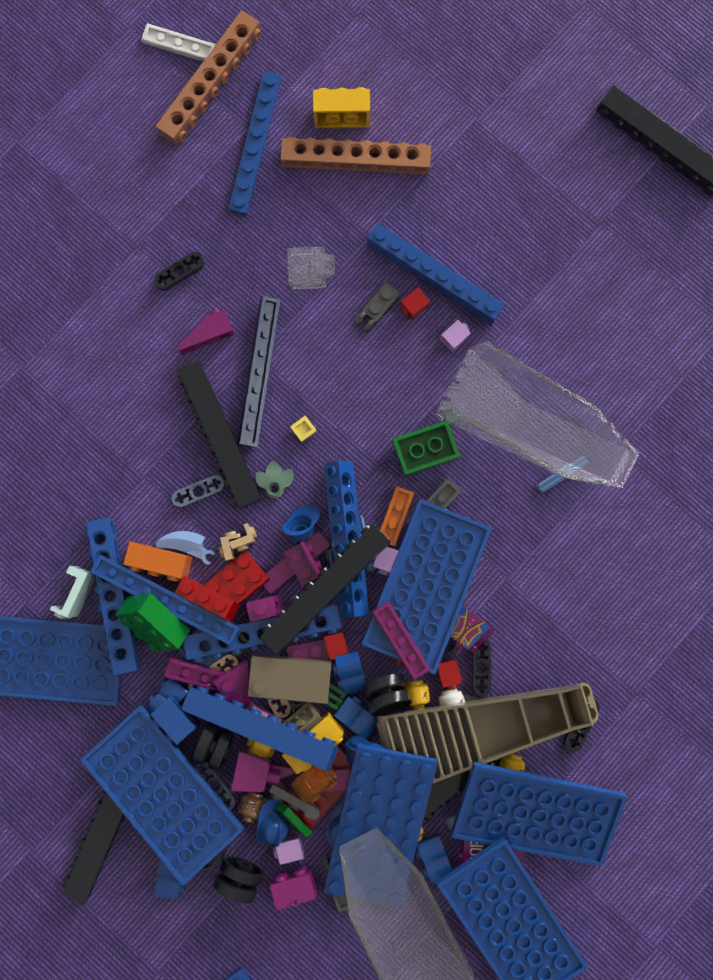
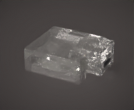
[287,247,335,289]

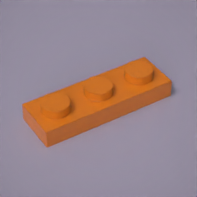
[381,486,414,547]

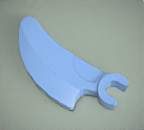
[156,531,216,564]

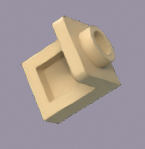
[229,523,257,552]
[219,531,242,561]

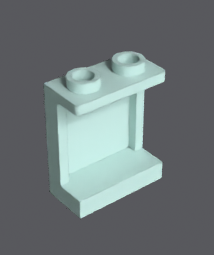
[50,566,96,619]

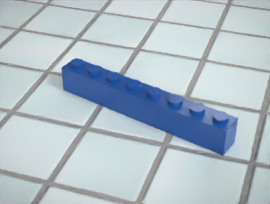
[367,223,505,326]
[181,685,339,771]

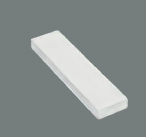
[141,23,216,62]

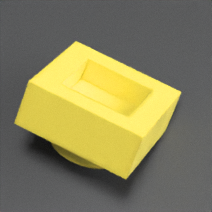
[290,416,317,442]

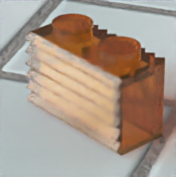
[291,765,338,804]

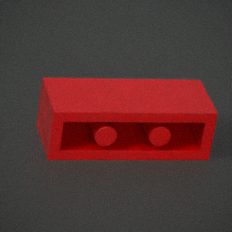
[175,576,240,622]

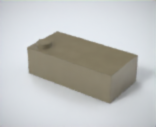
[248,654,332,704]

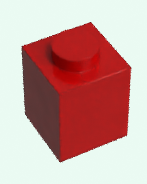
[400,287,430,320]
[324,632,349,662]
[437,659,462,690]

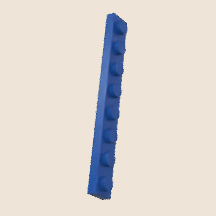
[229,71,282,216]
[90,555,240,646]

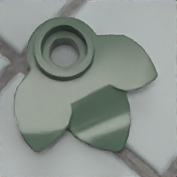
[256,460,294,498]

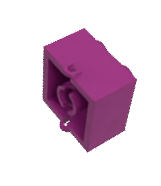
[270,866,318,911]

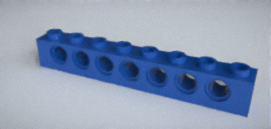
[324,461,370,618]
[85,517,141,676]
[183,605,342,663]

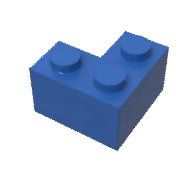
[151,696,201,745]

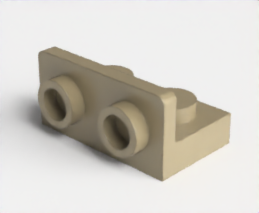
[282,702,323,732]

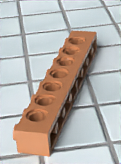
[156,10,261,146]
[281,137,431,175]

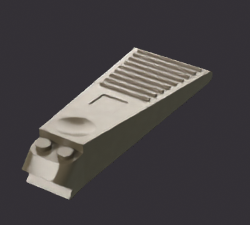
[376,683,598,783]

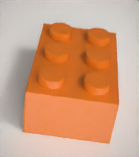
[124,541,193,582]

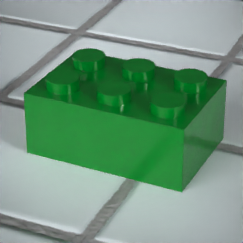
[392,420,460,477]
[116,593,190,652]

